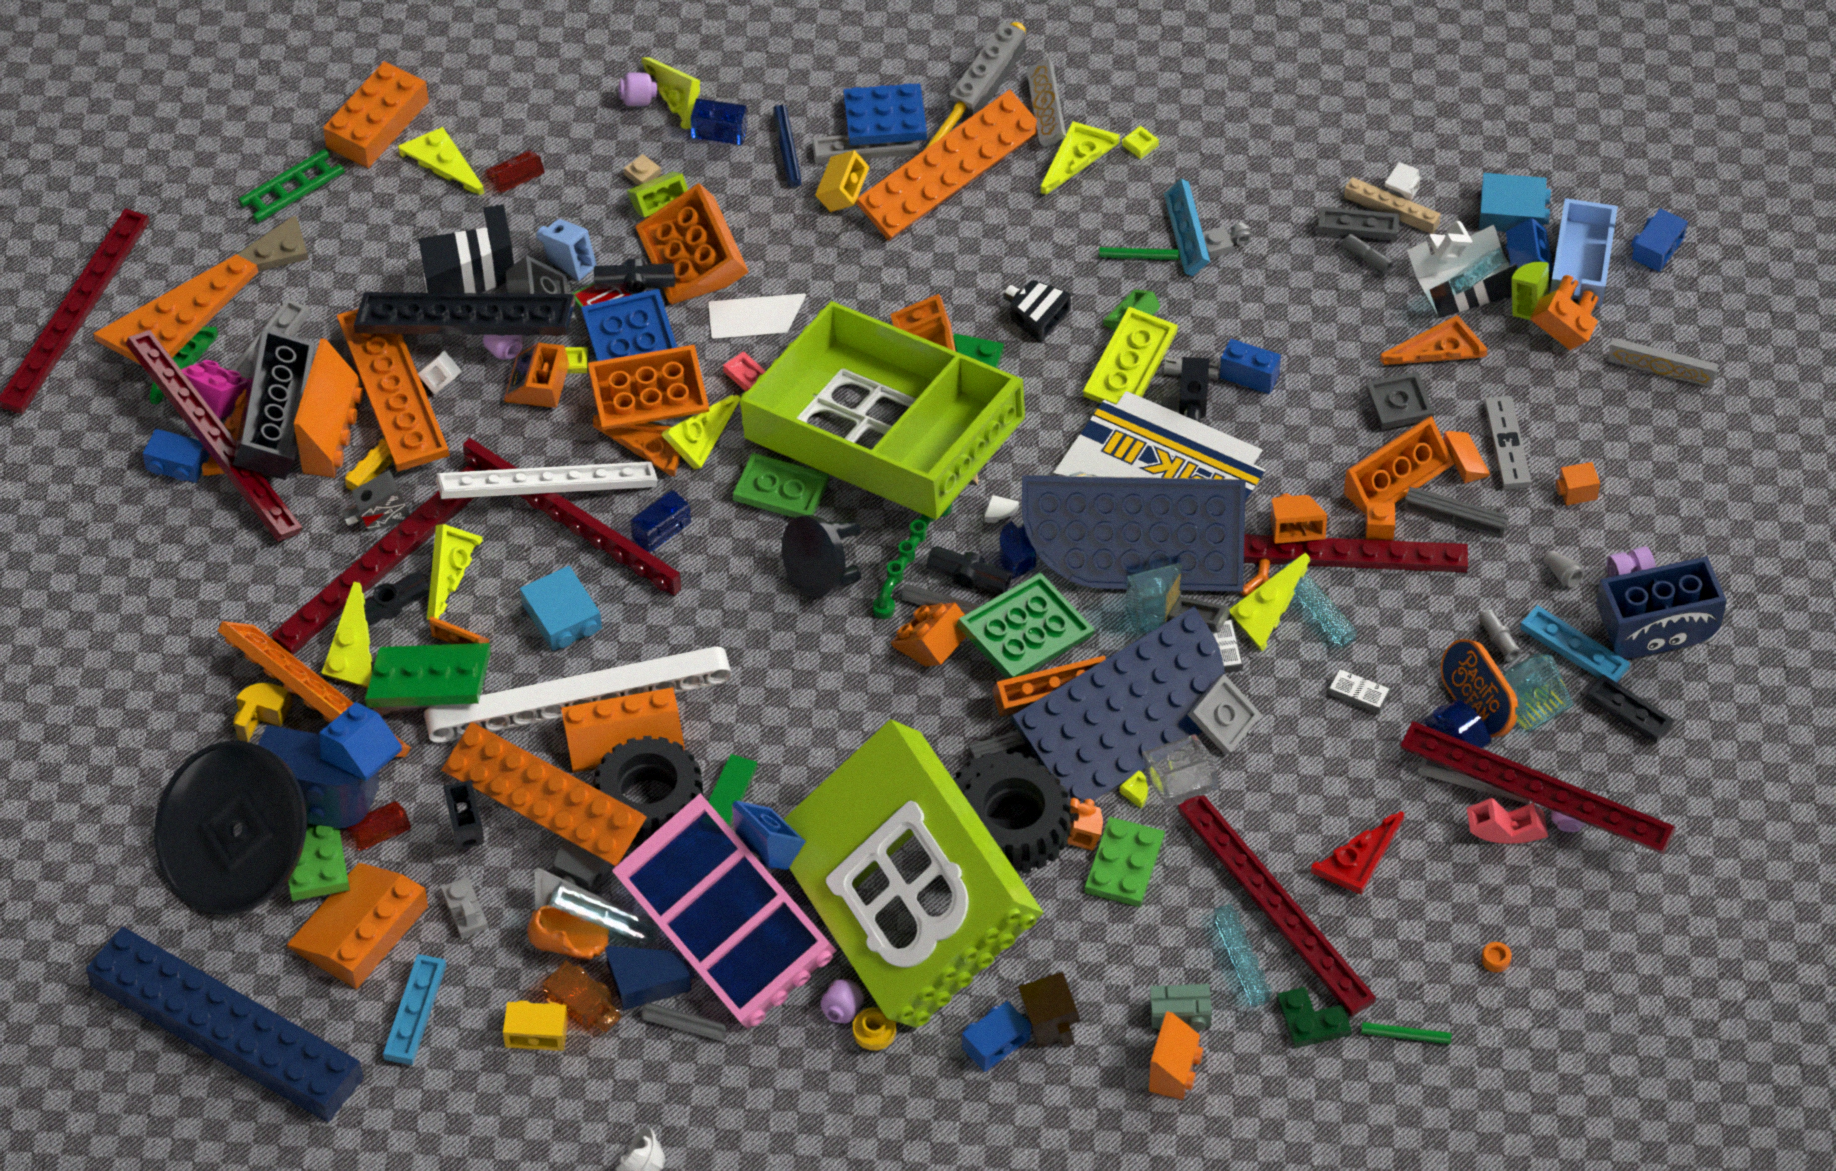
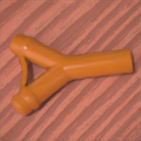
[1240,559,1270,597]

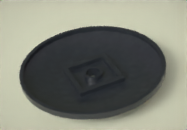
[154,741,307,915]

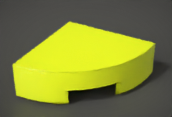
[1119,770,1148,808]

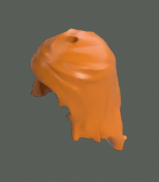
[527,901,609,960]

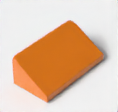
[1443,431,1490,483]
[429,616,489,644]

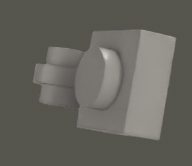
[1202,223,1252,258]

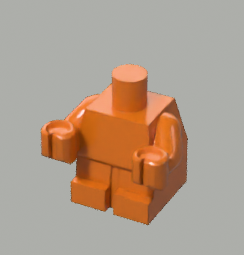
[1067,798,1103,851]

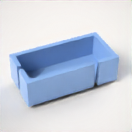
[1550,198,1618,307]

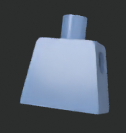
[536,219,597,281]

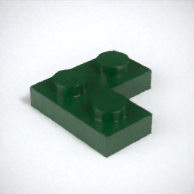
[1277,987,1352,1049]

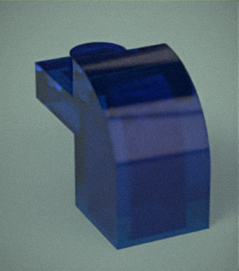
[999,521,1037,579]
[1424,699,1492,748]

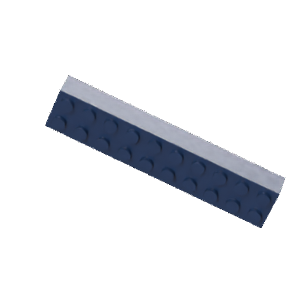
[86,926,364,1123]

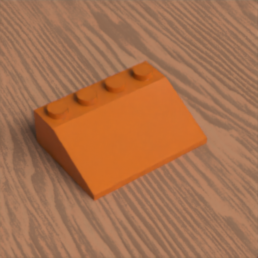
[635,183,749,304]
[294,338,364,478]
[588,345,710,430]
[287,862,428,990]

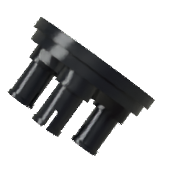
[782,515,861,598]

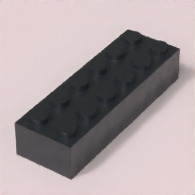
[232,327,315,480]

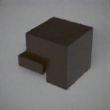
[1018,971,1081,1048]

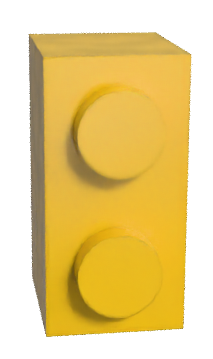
[815,150,869,212]
[503,1000,568,1051]

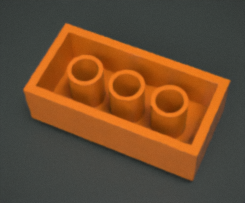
[323,61,429,169]

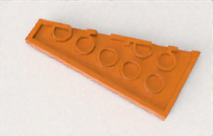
[93,254,258,365]

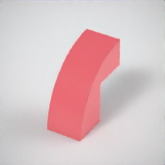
[1467,798,1548,844]

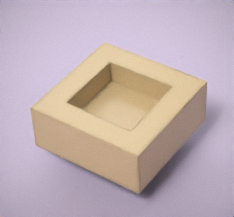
[624,154,661,186]

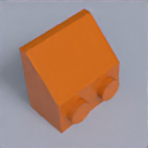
[1149,1011,1204,1100]

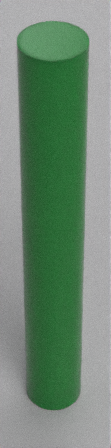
[1099,247,1179,260]
[1361,1022,1452,1044]

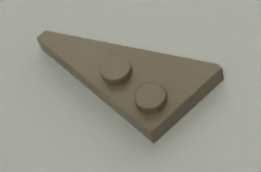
[237,216,308,271]

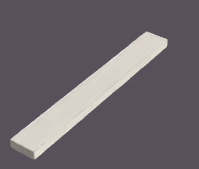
[436,462,658,499]

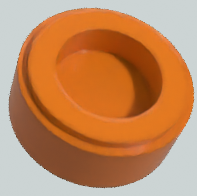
[1481,942,1512,972]

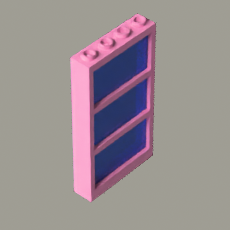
[612,794,837,1029]

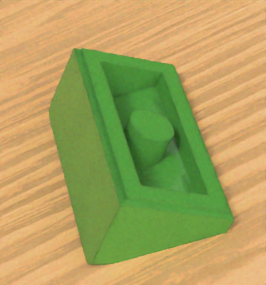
[1103,289,1160,331]

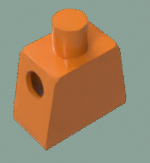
[1270,493,1327,543]

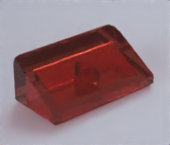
[485,150,545,193]
[346,801,411,851]

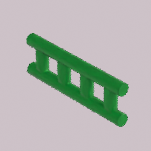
[238,148,344,223]

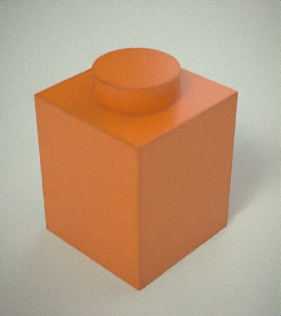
[1555,462,1600,505]
[1365,502,1395,541]

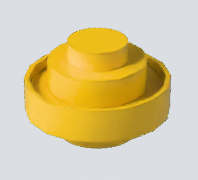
[853,1008,896,1050]

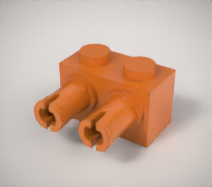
[1530,275,1599,350]

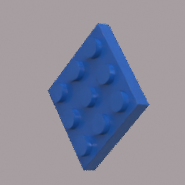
[843,83,927,145]
[581,289,677,361]

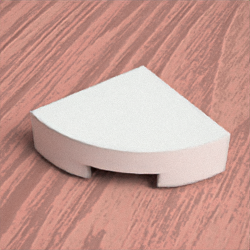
[985,495,1019,523]

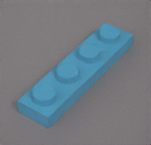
[1164,178,1210,277]
[1520,605,1630,683]
[383,954,447,1065]

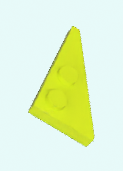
[641,57,700,129]
[1041,121,1120,194]
[398,127,484,195]
[661,395,741,470]
[427,524,483,620]
[1229,553,1310,651]
[322,582,372,688]

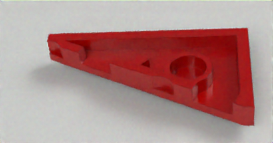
[1311,811,1405,895]

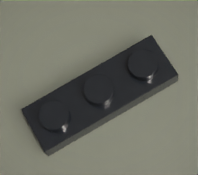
[1586,675,1674,744]

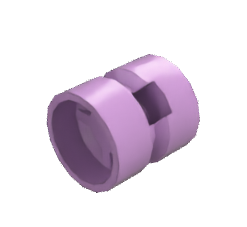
[1606,546,1656,577]

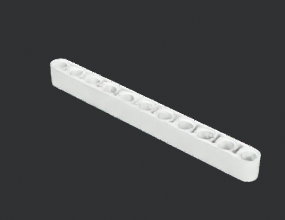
[424,647,732,743]

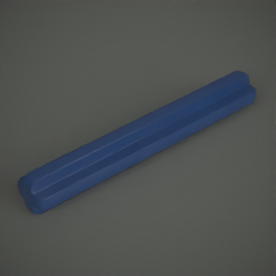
[773,104,802,188]

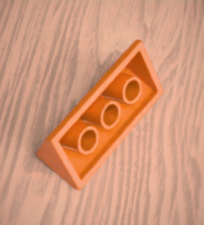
[1344,416,1454,515]

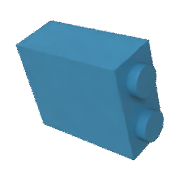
[1479,173,1551,232]
[520,565,602,652]

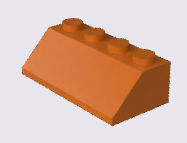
[561,687,685,773]

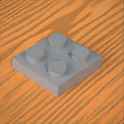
[1187,674,1262,755]

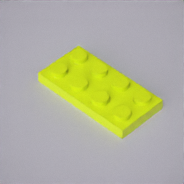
[1083,307,1178,405]

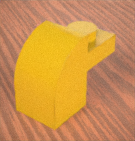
[233,683,292,742]

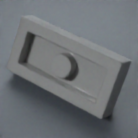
[441,877,489,938]

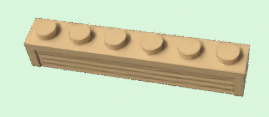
[1344,177,1441,234]

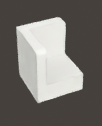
[1428,221,1473,262]
[418,351,461,395]

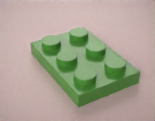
[733,453,829,518]
[1085,816,1165,908]
[288,825,350,901]

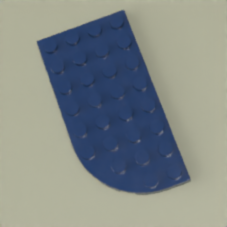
[1022,475,1246,591]
[1010,606,1225,814]

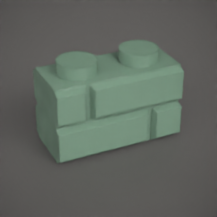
[1149,984,1212,1031]

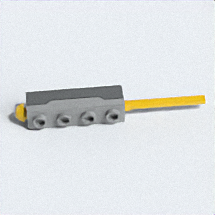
[923,21,1026,151]

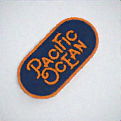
[1440,639,1518,738]

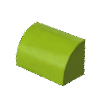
[626,171,688,217]
[1512,262,1549,320]

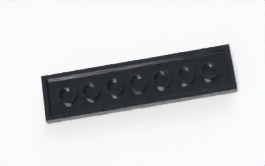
[354,292,575,336]

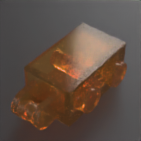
[542,960,622,1032]

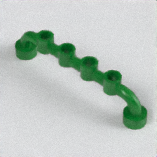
[873,503,952,619]

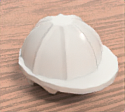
[615,1128,665,1171]

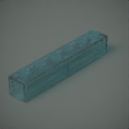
[1450,247,1506,294]
[1281,559,1357,648]
[549,886,659,945]
[1214,904,1272,1007]

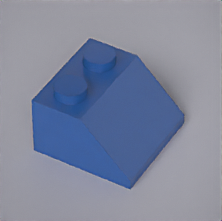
[319,702,402,781]
[732,800,806,870]

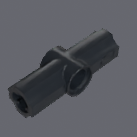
[594,259,675,294]
[926,546,1012,594]
[364,571,430,626]

